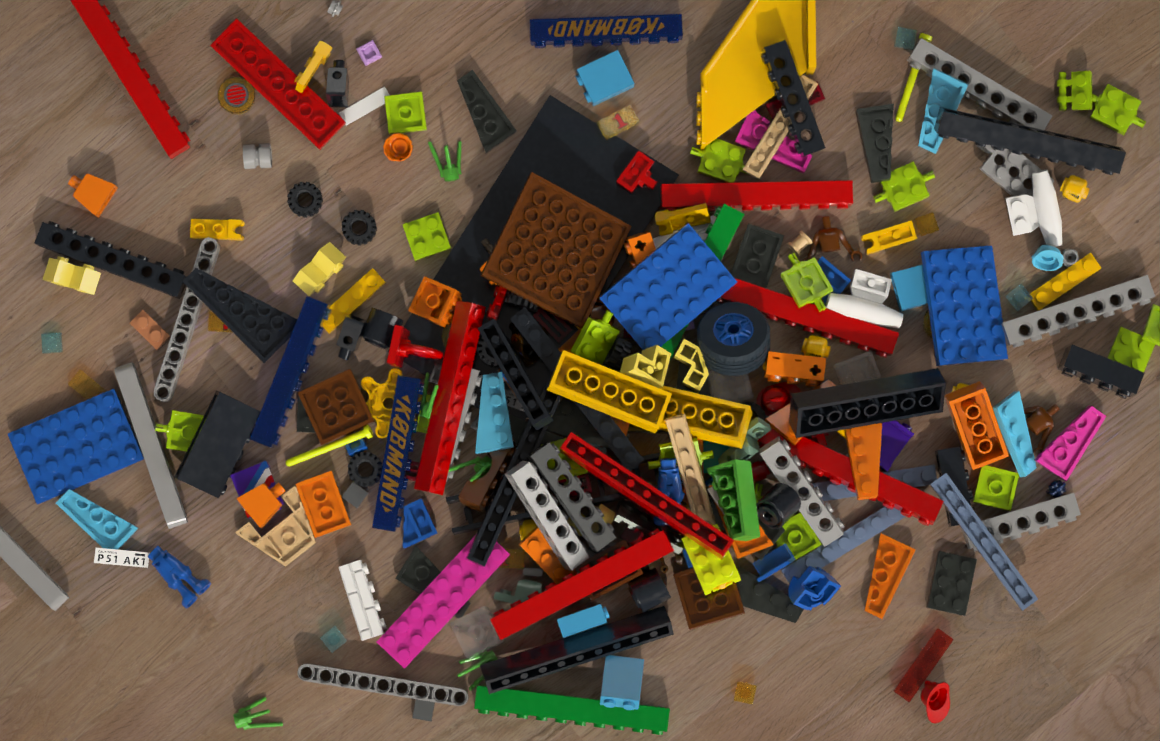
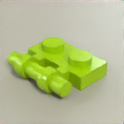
[1057,71,1092,111]

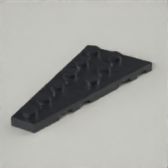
[182,268,304,364]

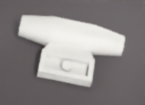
[1006,170,1062,247]
[825,269,903,329]

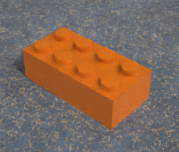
[945,381,1009,470]

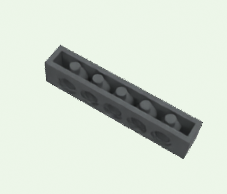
[527,442,616,552]

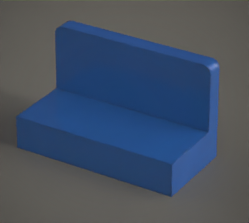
[753,543,796,582]

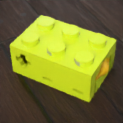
[681,524,741,595]

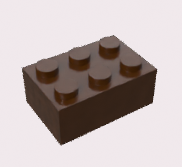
[575,539,644,601]

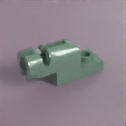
[718,417,771,464]
[494,579,546,603]

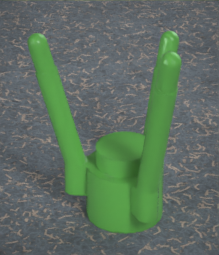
[428,141,462,182]
[419,373,439,419]
[448,456,492,482]
[457,650,497,690]
[233,697,283,730]

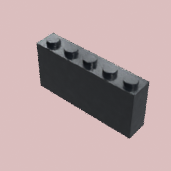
[174,390,261,498]

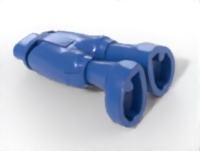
[653,458,685,526]
[147,546,211,609]

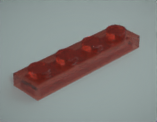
[893,628,954,703]

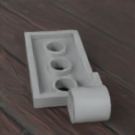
[977,145,1055,196]

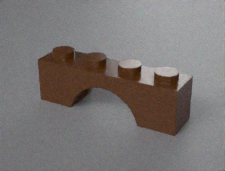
[458,439,516,513]

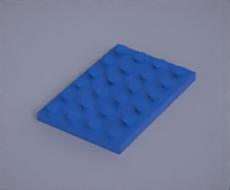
[599,223,737,350]
[921,246,1008,366]
[8,389,144,505]

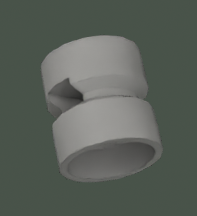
[243,143,272,169]

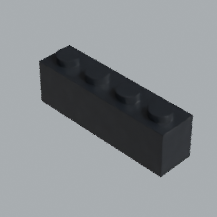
[935,446,976,527]

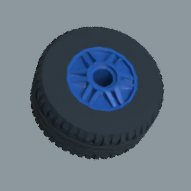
[697,302,770,376]

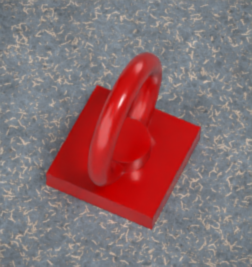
[387,325,443,369]

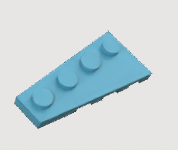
[918,68,969,154]
[475,372,514,454]
[993,391,1037,477]
[56,489,139,550]

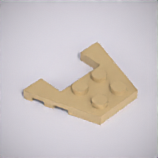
[235,486,316,567]

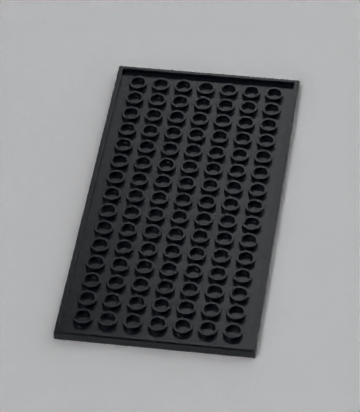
[388,95,679,421]

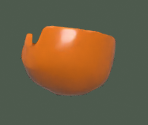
[383,133,413,162]

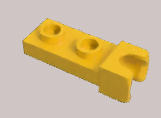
[295,41,333,93]
[655,203,711,236]
[190,219,245,241]
[861,220,917,255]

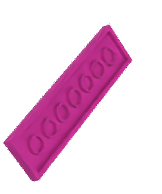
[376,535,510,669]

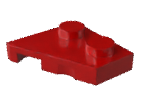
[486,286,507,321]

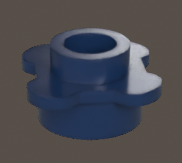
[1046,480,1066,498]

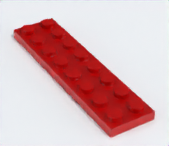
[210,18,346,150]

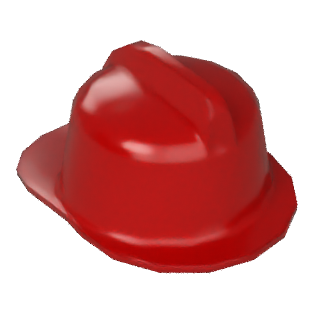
[756,382,801,416]
[920,681,950,724]

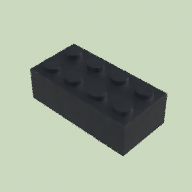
[1058,344,1144,399]

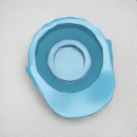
[1031,245,1064,271]

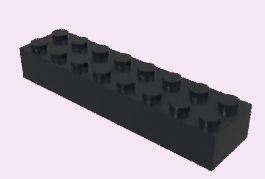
[789,368,946,438]

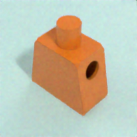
[68,174,118,218]
[237,482,286,528]

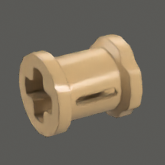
[787,231,813,256]

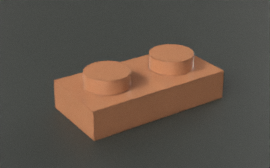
[130,310,171,350]

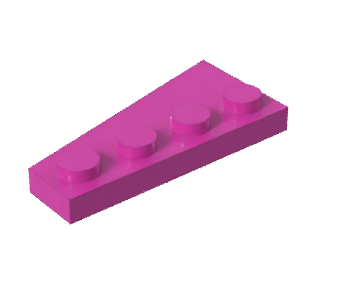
[735,110,812,174]
[1034,405,1106,481]

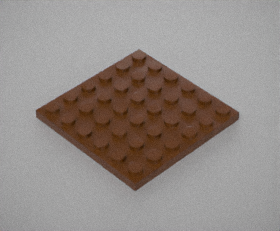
[481,172,632,329]

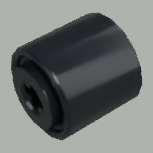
[361,307,403,349]
[756,483,801,529]
[628,568,671,612]

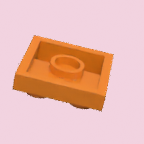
[408,276,462,328]

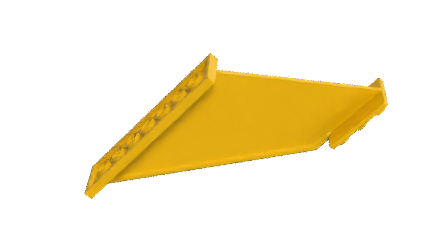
[696,0,816,150]

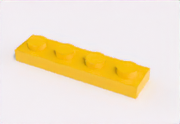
[1027,253,1101,311]
[316,268,386,334]

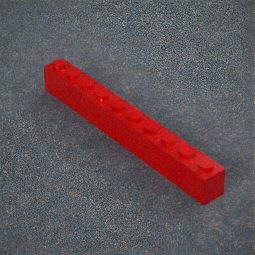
[70,0,191,159]
[660,180,853,212]
[715,278,899,358]
[414,301,486,495]
[757,428,944,526]
[560,432,734,560]
[490,528,675,640]

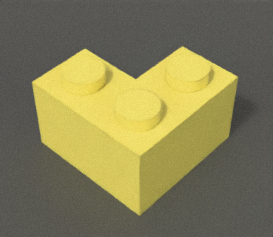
[620,345,671,388]

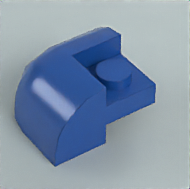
[788,566,841,611]

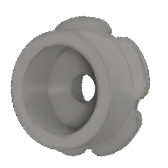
[327,0,343,17]
[1062,248,1079,267]

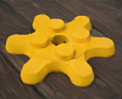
[361,368,423,438]

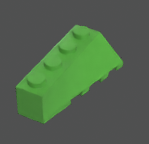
[707,459,760,541]

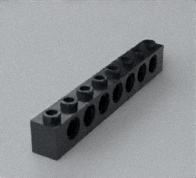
[34,221,187,299]

